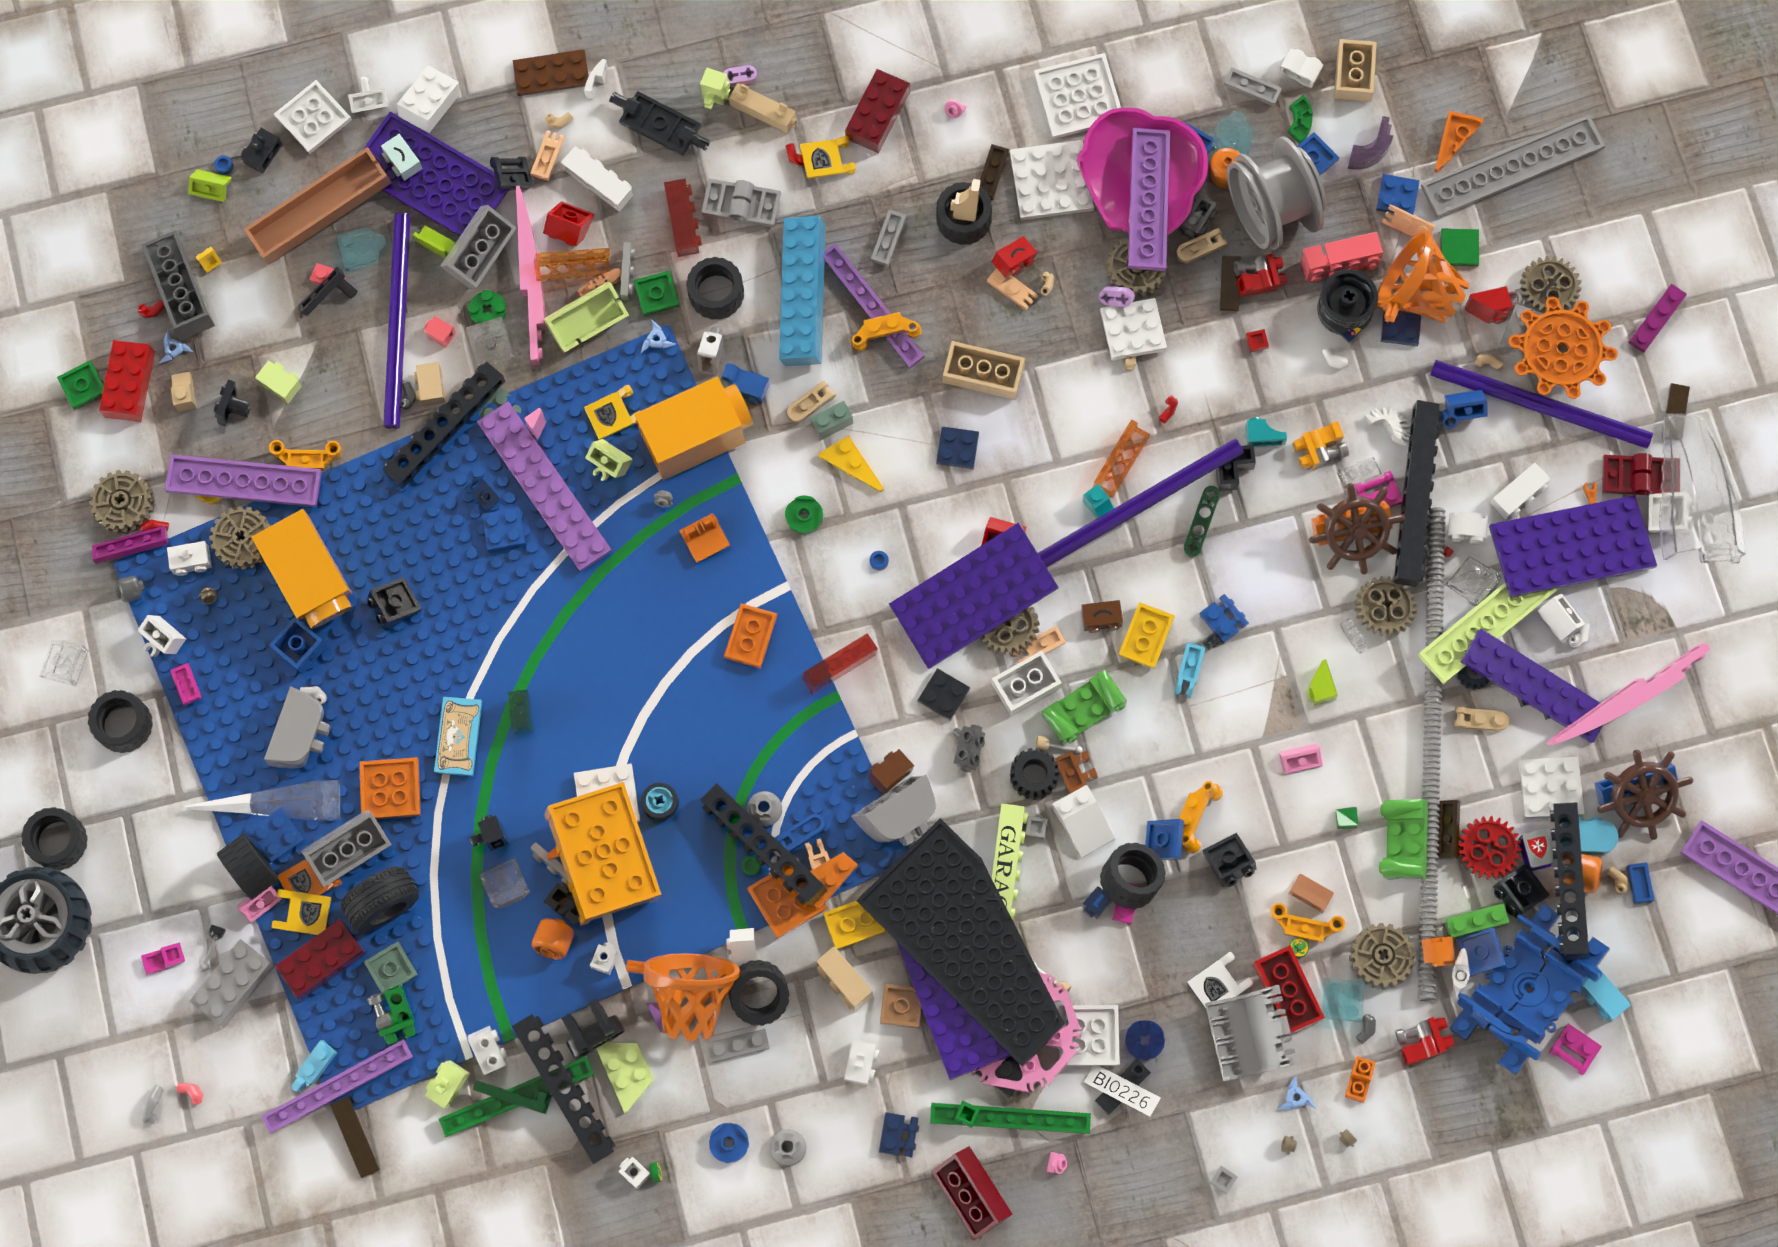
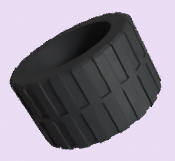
[936,182,992,245]
[686,257,744,320]
[88,690,153,753]
[21,807,88,870]
[217,834,278,900]
[1100,842,1166,909]
[728,960,790,1026]

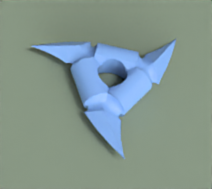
[641,320,676,353]
[159,330,193,363]
[1276,1074,1316,1110]

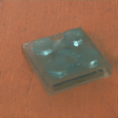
[1322,978,1365,1022]

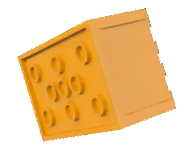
[544,782,661,926]

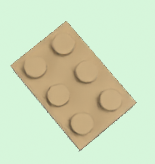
[1334,39,1377,102]
[816,946,874,1012]

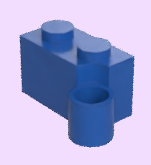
[721,363,770,404]
[1440,390,1488,429]

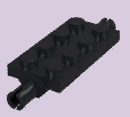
[609,91,710,156]

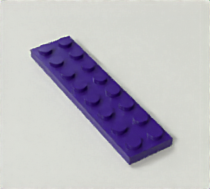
[1460,628,1603,743]

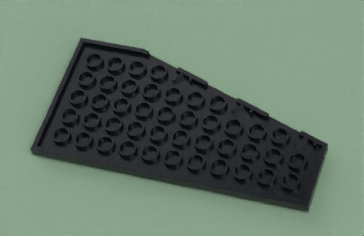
[856,818,1065,1067]

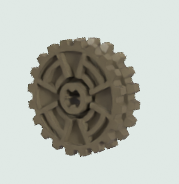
[1106,238,1168,298]
[89,470,155,534]
[209,506,270,570]
[1349,923,1416,990]

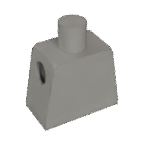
[697,327,723,375]

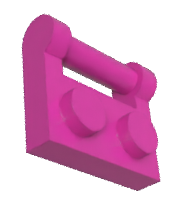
[1355,471,1402,515]
[1549,1023,1602,1076]

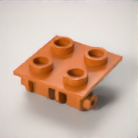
[679,513,730,563]

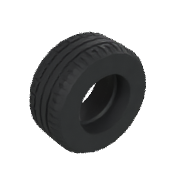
[341,866,419,933]

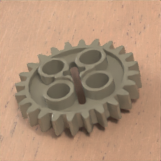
[1520,256,1582,312]
[1354,576,1417,637]
[980,607,1040,656]

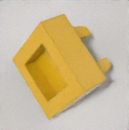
[196,247,222,273]

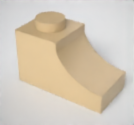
[950,179,980,221]
[171,372,197,412]

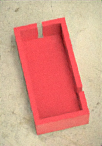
[1300,232,1383,283]

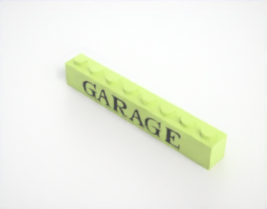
[992,804,1028,920]

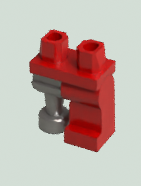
[1234,253,1288,297]
[1395,1017,1455,1066]

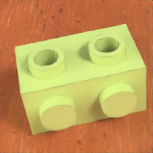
[255,360,302,404]

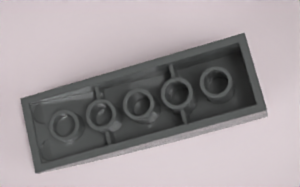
[142,230,215,341]

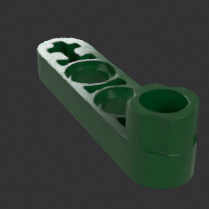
[1184,486,1220,557]
[472,1080,552,1114]

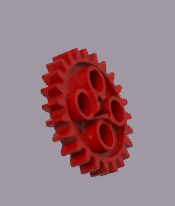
[1458,816,1522,880]

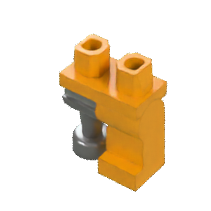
[1292,421,1349,470]

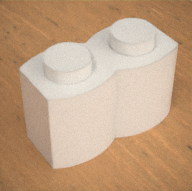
[1279,49,1323,88]

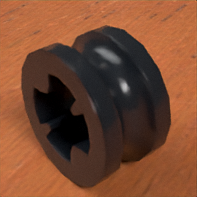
[1203,632,1222,650]

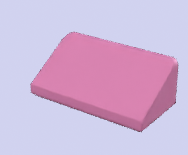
[525,408,546,440]
[1279,744,1323,774]
[237,886,282,924]

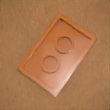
[724,603,778,669]

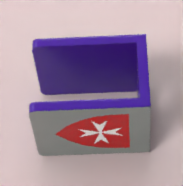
[1518,829,1556,871]

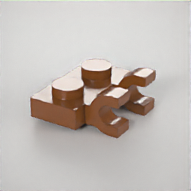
[1054,750,1098,794]

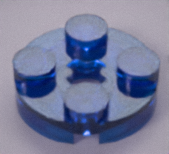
[1125,1020,1165,1061]

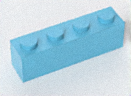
[1567,960,1631,1022]

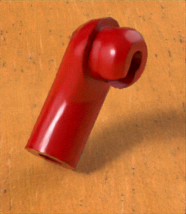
[785,143,804,166]

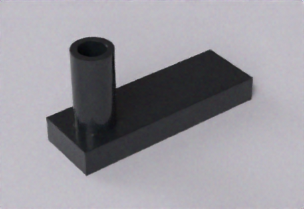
[299,266,358,317]
[1095,1059,1151,1115]

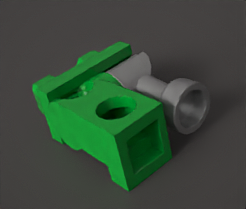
[367,984,416,1045]

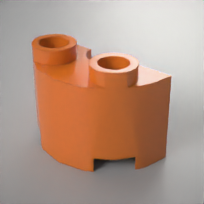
[1422,936,1455,967]

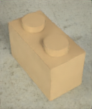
[414,362,446,406]

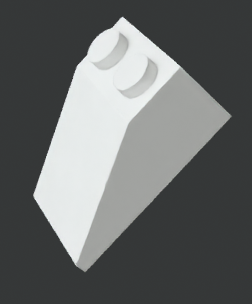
[1052,785,1115,858]

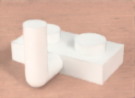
[348,76,388,113]

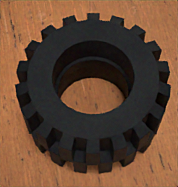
[1010,748,1059,800]

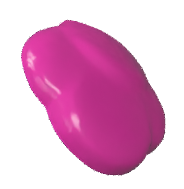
[1076,107,1208,235]

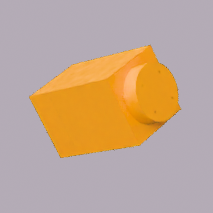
[634,376,753,480]
[251,509,353,629]

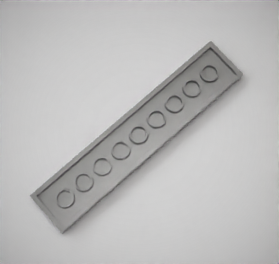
[1421,115,1605,218]

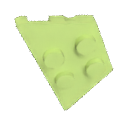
[596,1042,654,1114]

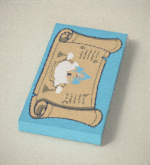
[434,697,482,776]

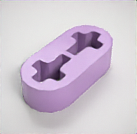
[723,65,757,87]
[1099,286,1135,307]

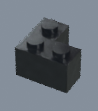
[1215,445,1256,491]

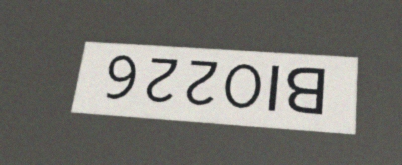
[1084,1066,1161,1116]

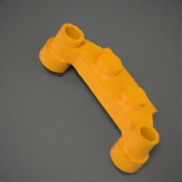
[852,312,922,352]
[269,440,342,470]
[1179,781,1223,854]
[1270,903,1345,943]

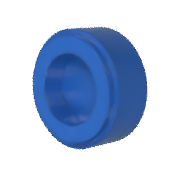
[214,155,234,175]
[869,551,889,571]

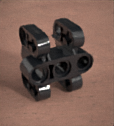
[561,998,625,1059]

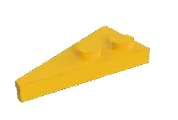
[818,435,884,492]

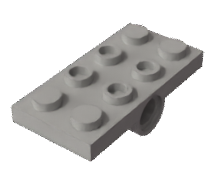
[701,179,782,228]

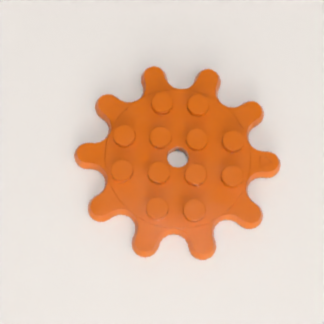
[1508,297,1618,399]

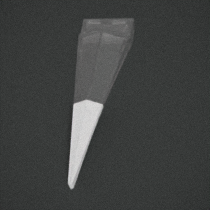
[184,780,340,821]

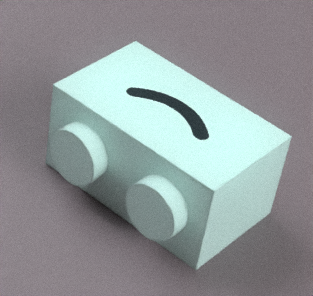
[381,134,423,181]

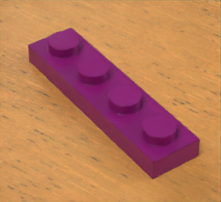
[1628,284,1687,353]
[92,525,168,564]

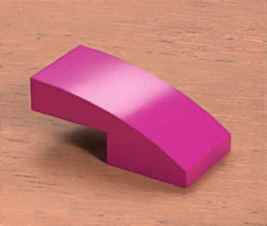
[141,942,185,976]

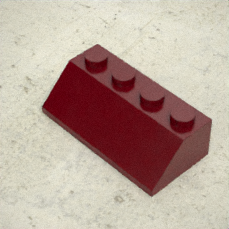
[931,1146,1013,1240]

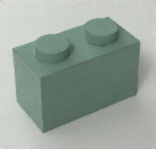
[811,401,853,441]

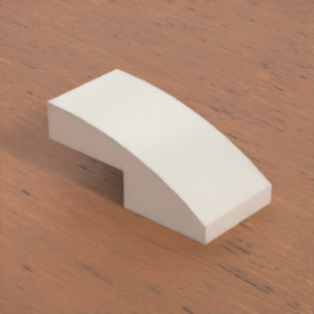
[584,59,608,99]

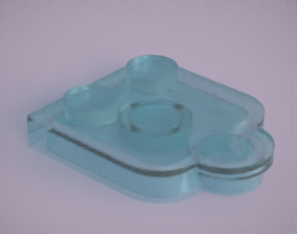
[1212,111,1253,156]
[336,228,386,271]

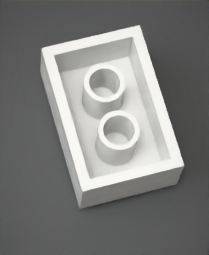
[397,66,460,133]
[992,651,1062,716]

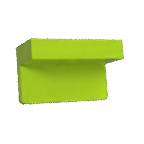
[188,169,232,202]
[413,226,456,259]

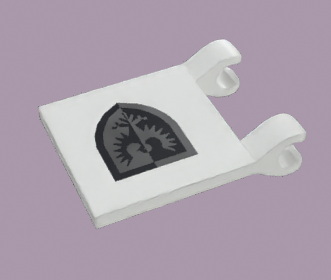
[1187,952,1253,1008]

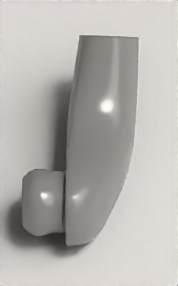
[142,1085,163,1125]

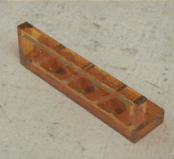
[533,248,610,281]
[1093,419,1150,498]

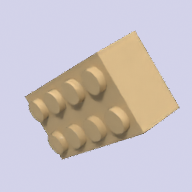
[943,341,1025,400]

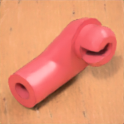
[177,1083,203,1105]

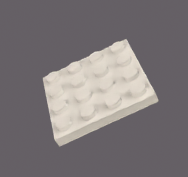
[1034,53,1121,139]
[1010,140,1094,221]

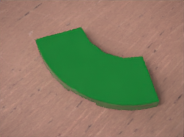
[1288,95,1313,144]

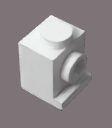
[590,942,618,975]
[619,1157,651,1189]

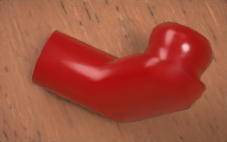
[138,300,165,318]
[1158,395,1178,424]
[140,520,169,532]

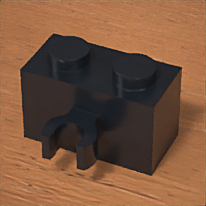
[241,127,283,174]
[469,815,509,851]

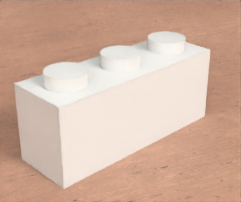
[1490,463,1551,520]

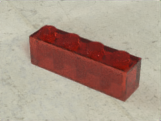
[664,178,702,257]
[802,633,878,694]

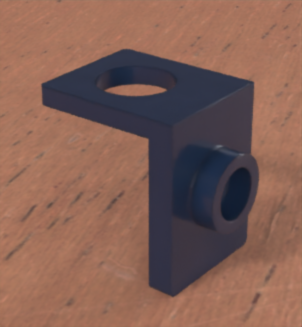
[464,476,500,512]

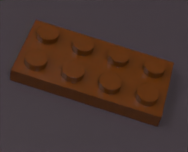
[512,49,589,96]

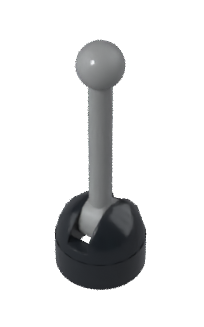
[200,924,226,972]

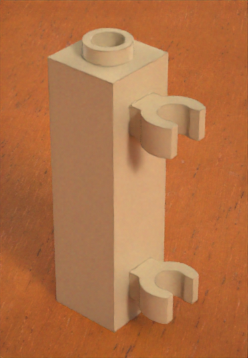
[729,83,798,134]

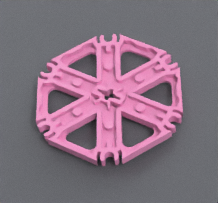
[971,973,1082,1093]

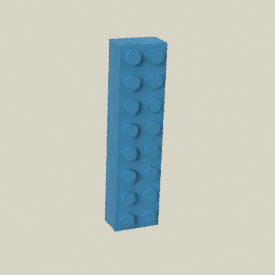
[779,216,826,366]

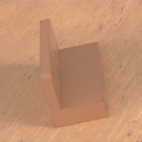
[1288,874,1334,913]

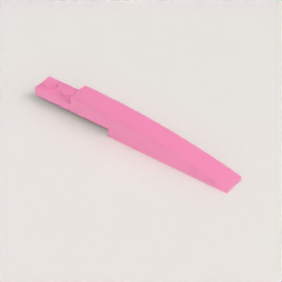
[516,186,546,366]
[1546,643,1711,745]

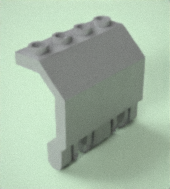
[1205,985,1298,1081]

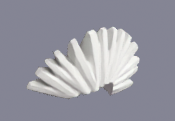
[1364,407,1410,446]
[1452,948,1470,998]

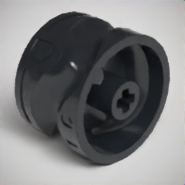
[1317,269,1378,335]

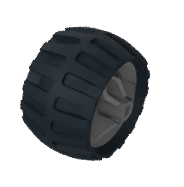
[0,867,92,974]

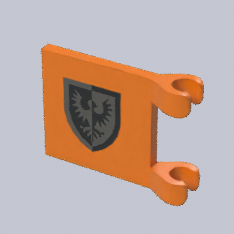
[277,859,342,900]

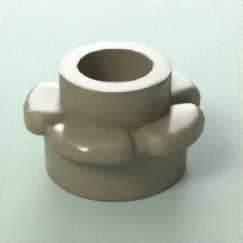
[199,587,217,604]
[1339,1129,1357,1147]
[1281,1136,1297,1155]

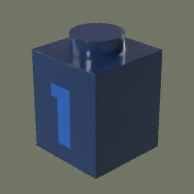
[1082,886,1112,919]

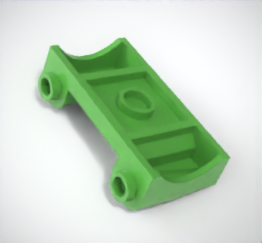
[1041,669,1127,745]
[1379,799,1428,880]

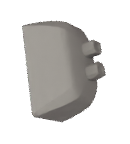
[264,686,331,769]
[851,775,936,846]

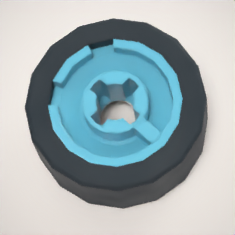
[641,782,679,821]

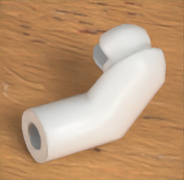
[1322,347,1348,369]
[1568,623,1590,647]
[300,686,327,704]

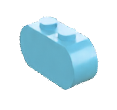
[1561,817,1618,855]

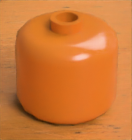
[1208,148,1240,189]
[1565,854,1602,893]
[531,918,574,960]

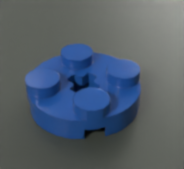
[709,1123,749,1164]

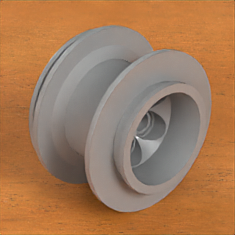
[1227,136,1326,250]

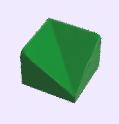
[1336,807,1358,829]
[954,1100,981,1128]

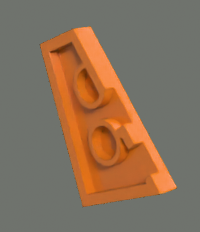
[798,852,858,910]

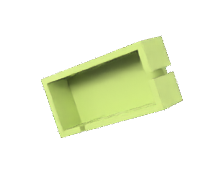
[543,282,629,353]

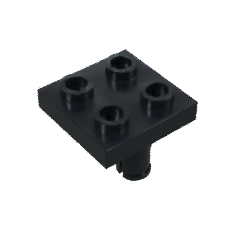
[214,380,251,426]

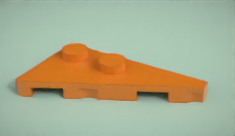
[1434,111,1484,173]

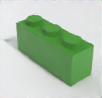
[1443,903,1509,940]

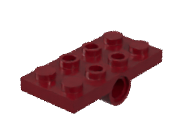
[1602,453,1681,496]

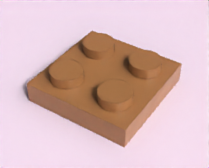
[880,984,922,1028]

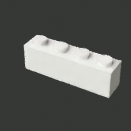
[561,146,633,212]

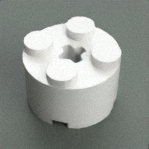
[1447,512,1488,545]

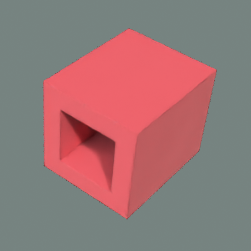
[424,316,456,348]

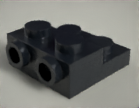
[367,577,422,629]
[1202,832,1257,887]
[1493,863,1550,919]

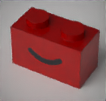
[991,236,1038,278]

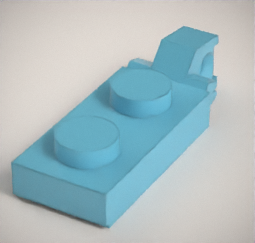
[291,1040,337,1092]

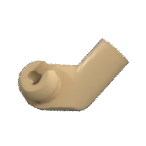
[545,112,573,128]
[1041,272,1054,296]
[1474,354,1504,371]
[1607,866,1628,894]

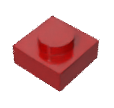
[1246,329,1269,353]

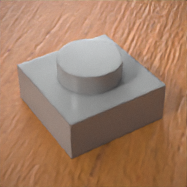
[1025,816,1048,839]
[1210,1166,1238,1194]

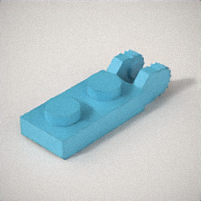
[1175,642,1206,699]

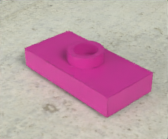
[170,663,203,706]

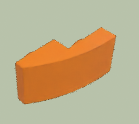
[1345,1056,1376,1103]

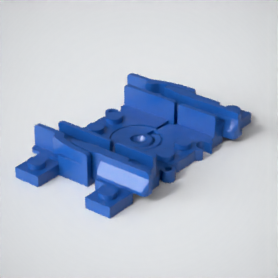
[1450,904,1610,1075]

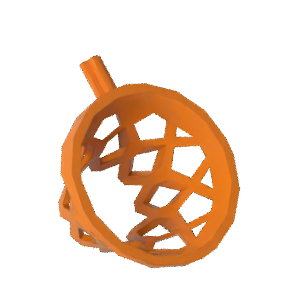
[1376,229,1469,323]
[626,953,740,1041]

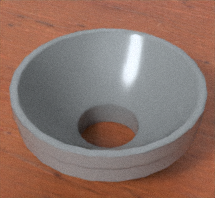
[747,791,782,827]
[770,1129,806,1166]

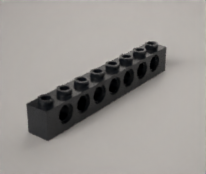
[383,361,506,489]
[700,783,827,907]
[1550,802,1589,960]
[511,1014,616,1164]

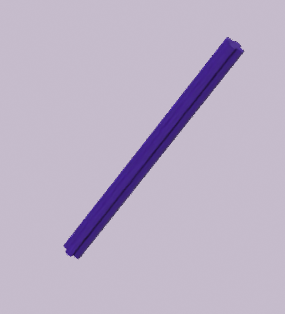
[383,213,411,429]
[1430,360,1653,449]
[1038,438,1244,567]

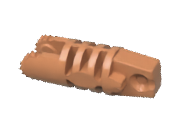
[578,268,622,297]

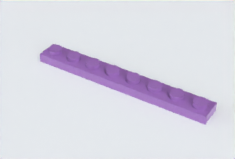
[824,243,925,369]
[261,1039,414,1134]

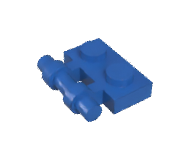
[1199,594,1249,644]

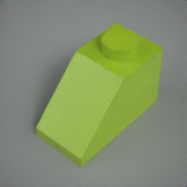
[1306,659,1338,706]

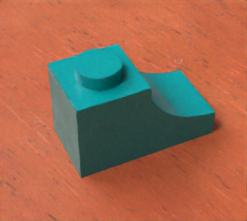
[1245,417,1287,447]
[1082,484,1114,519]

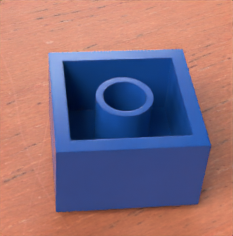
[269,617,328,674]

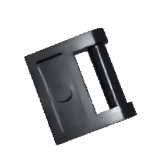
[490,156,533,189]

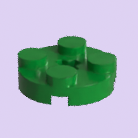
[468,290,506,328]
[785,495,823,534]

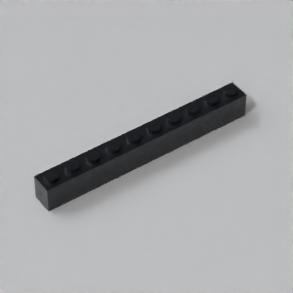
[1393,400,1442,587]

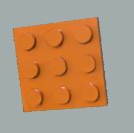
[360,757,421,819]
[747,858,828,939]

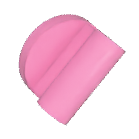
[945,99,966,118]
[1046,1152,1067,1174]

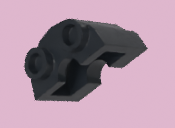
[544,882,580,925]

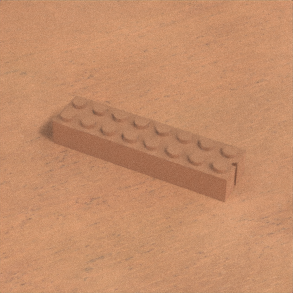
[244,147,392,265]

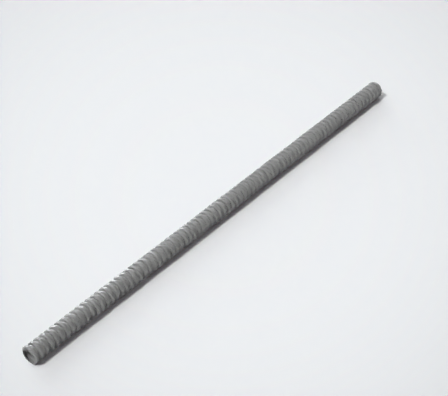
[1418,507,1446,1001]

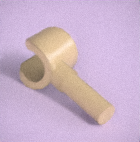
[1125,356,1137,370]

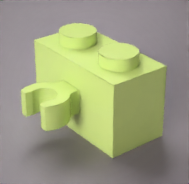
[700,68,731,109]
[585,439,633,481]
[425,1061,470,1109]

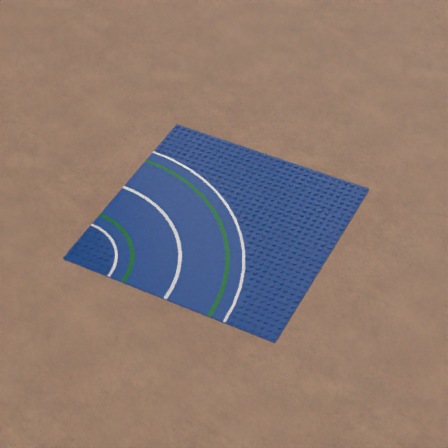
[114,325,909,1110]

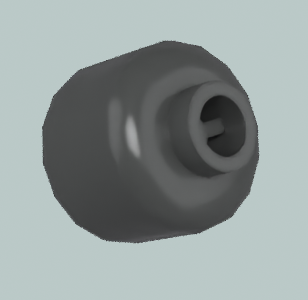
[115,576,145,603]

